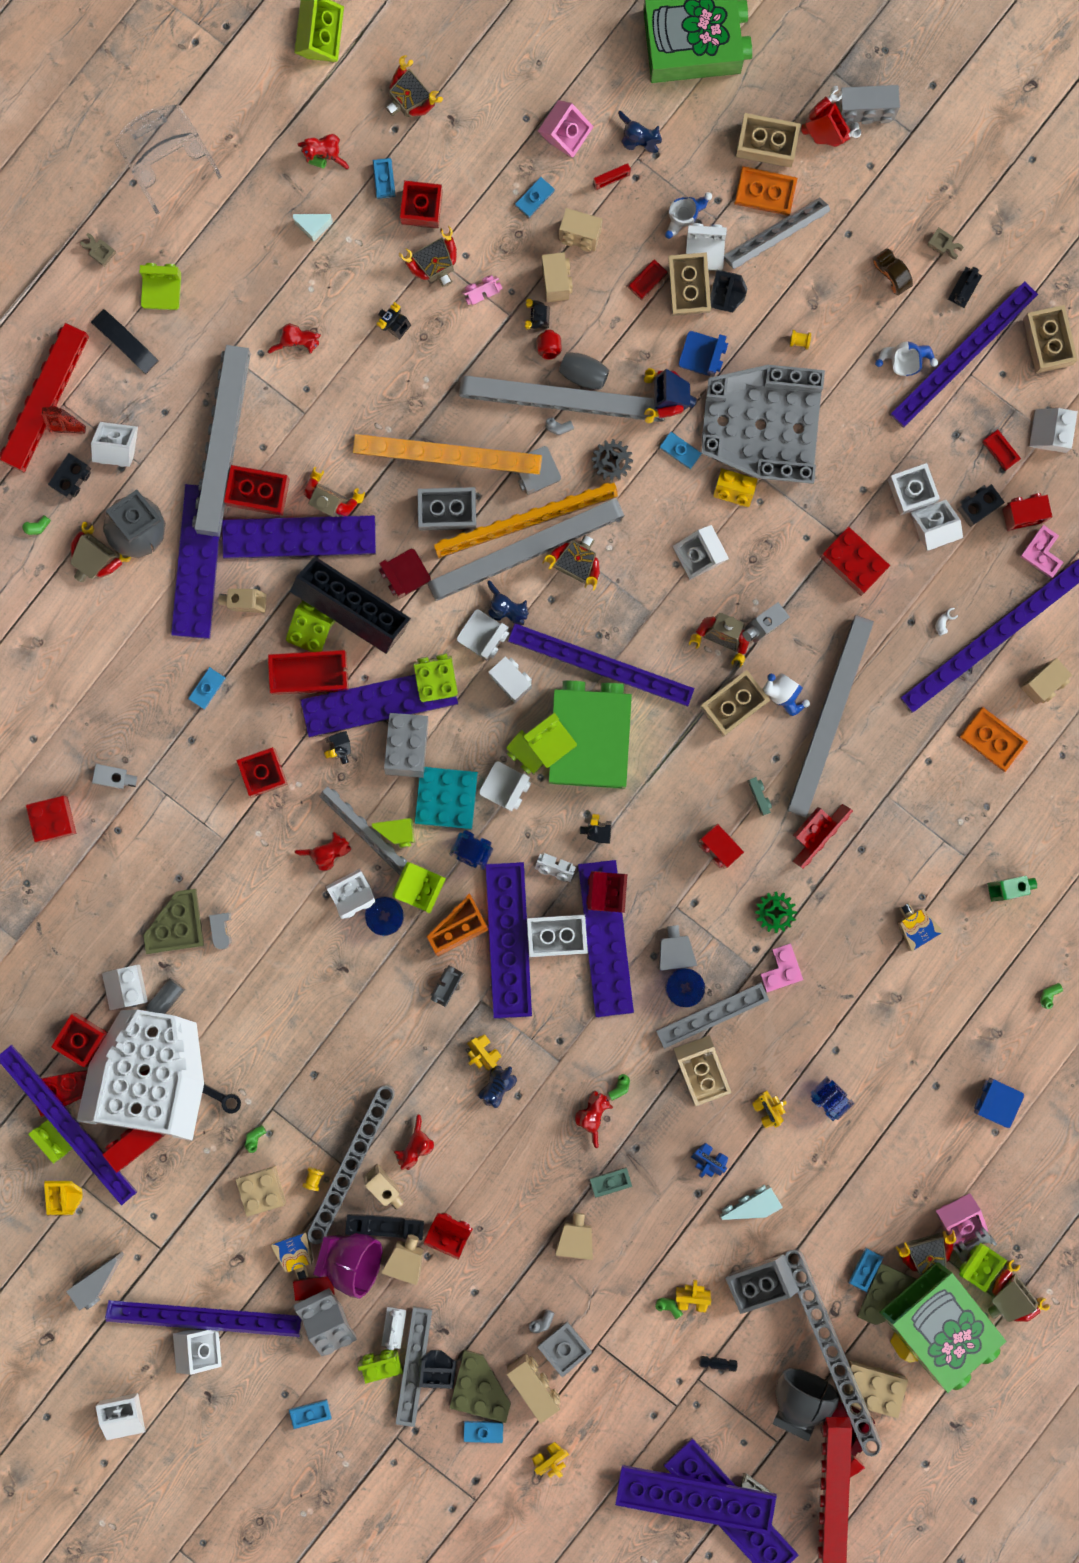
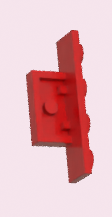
[792,804,853,869]

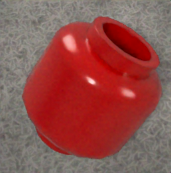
[537,330,562,360]

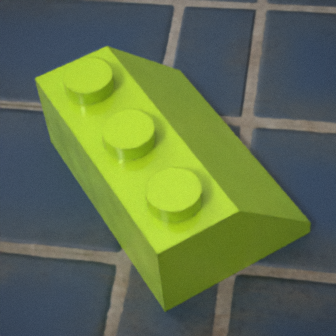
[294,0,344,62]

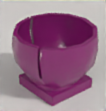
[313,1233,383,1299]

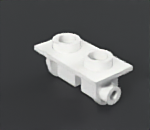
[535,853,576,882]
[381,1307,406,1350]

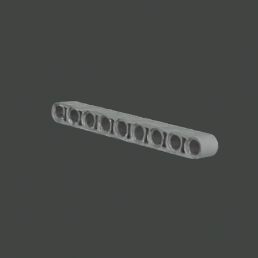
[308,1085,395,1244]

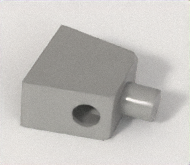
[743,602,790,643]
[92,764,138,789]
[659,925,697,971]

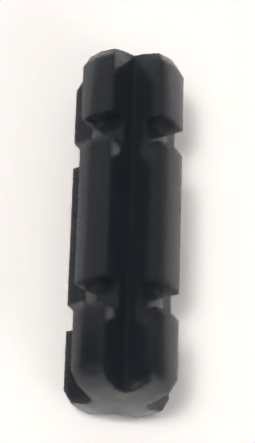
[699,1356,738,1372]

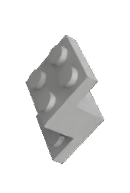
[294,1289,357,1356]

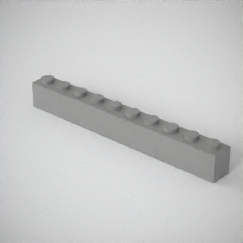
[192,345,251,537]

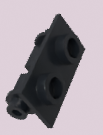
[948,267,983,308]

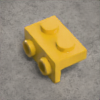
[713,468,758,507]

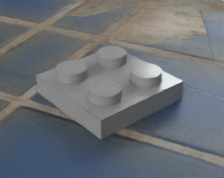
[537,1321,592,1377]

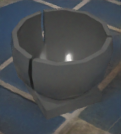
[103,490,166,558]
[773,1368,840,1442]

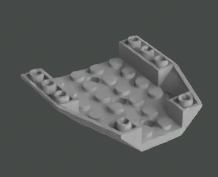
[701,365,825,484]

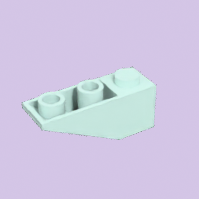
[720,1185,783,1220]

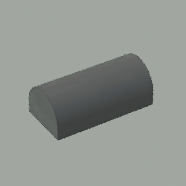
[146,977,186,1014]

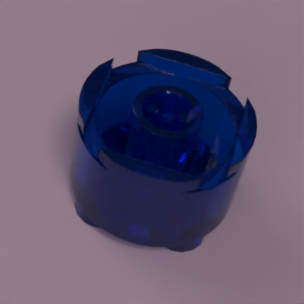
[449,830,494,870]
[365,897,405,936]
[665,968,705,1007]
[810,1076,855,1121]

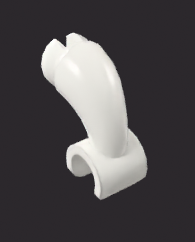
[935,608,958,636]

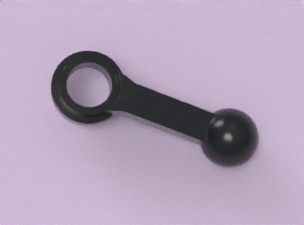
[202,1082,241,1114]

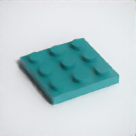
[415,767,478,829]

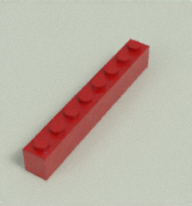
[0,323,89,473]
[817,1417,852,1563]

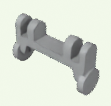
[953,1227,997,1263]

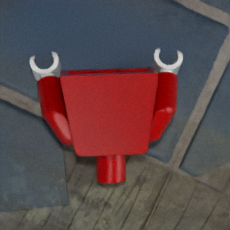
[801,86,861,147]

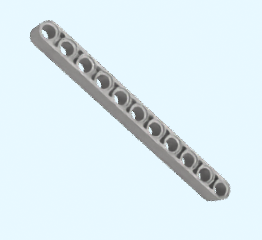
[459,376,665,422]
[428,498,625,601]
[787,615,874,817]
[785,1249,882,1457]

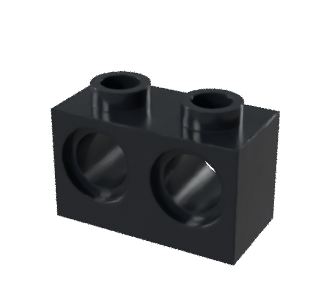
[48,453,91,500]
[957,484,1005,527]

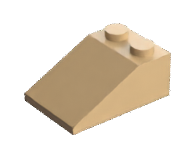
[674,1035,732,1106]

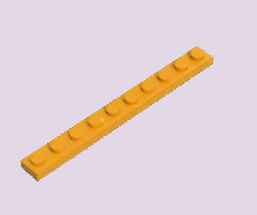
[353,434,542,475]
[434,483,618,558]

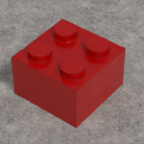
[400,180,443,229]
[1002,493,1053,531]
[236,747,288,797]
[26,796,77,843]
[698,824,744,869]
[51,1013,108,1067]

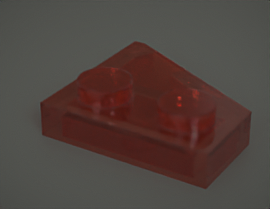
[42,406,86,434]

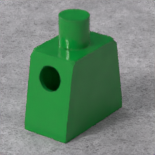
[987,876,1037,902]

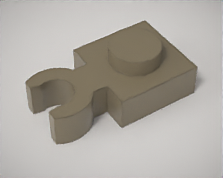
[927,227,964,260]
[80,233,116,267]

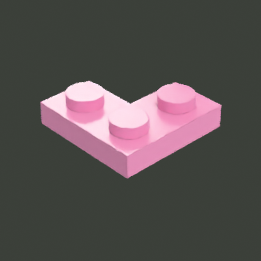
[1020,525,1064,579]
[760,943,803,992]

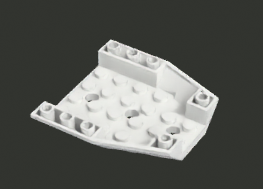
[77,1010,204,1141]

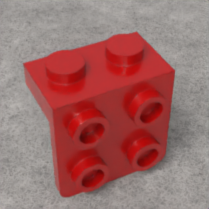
[423,1213,473,1260]

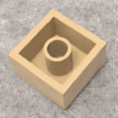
[559,208,603,252]
[542,252,573,303]
[1020,658,1072,704]
[236,1166,286,1217]

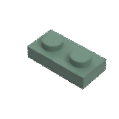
[748,777,772,816]
[590,1167,632,1198]

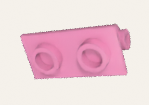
[462,275,502,305]

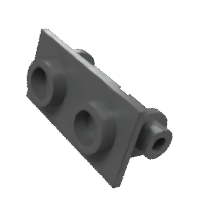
[430,965,464,1007]

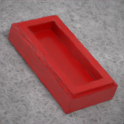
[593,163,631,190]
[628,259,668,301]
[982,429,1021,471]

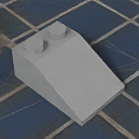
[66,1252,124,1311]

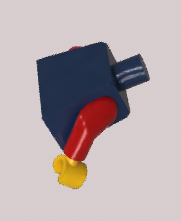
[644,368,697,423]

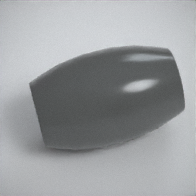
[559,352,609,390]

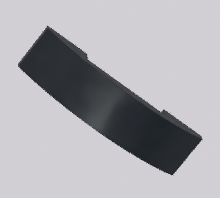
[91,309,159,374]
[345,1214,424,1241]

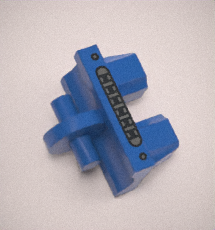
[691,1143,728,1178]

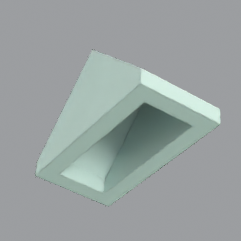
[293,214,333,242]

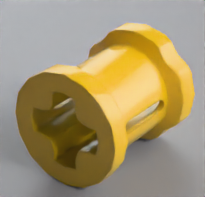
[789,330,811,350]
[302,1167,324,1191]

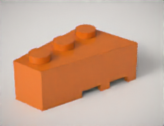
[427,893,489,957]

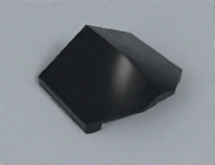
[710,270,748,313]
[417,1350,456,1389]

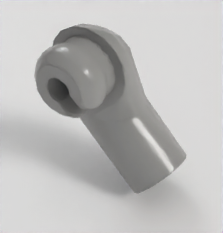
[546,418,574,435]
[529,1309,555,1333]

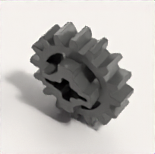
[592,439,633,482]

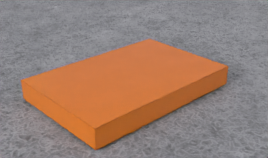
[734,166,798,216]
[959,707,1029,772]

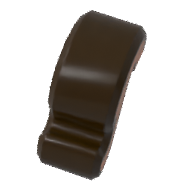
[873,248,913,296]

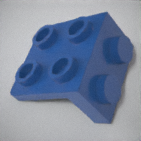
[679,331,729,377]
[974,1077,1024,1128]

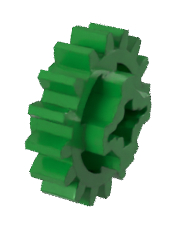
[755,891,797,933]

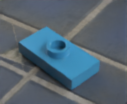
[373,158,396,199]
[515,177,555,218]
[660,432,701,470]
[188,667,226,710]
[848,1248,884,1292]
[289,1399,332,1429]
[464,1421,503,1443]

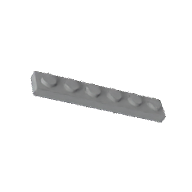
[724,198,830,269]
[320,786,407,876]
[656,983,769,1049]
[396,1306,433,1427]

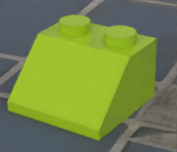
[506,730,544,775]
[372,818,415,848]

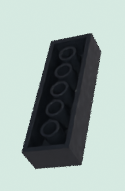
[290,556,411,654]

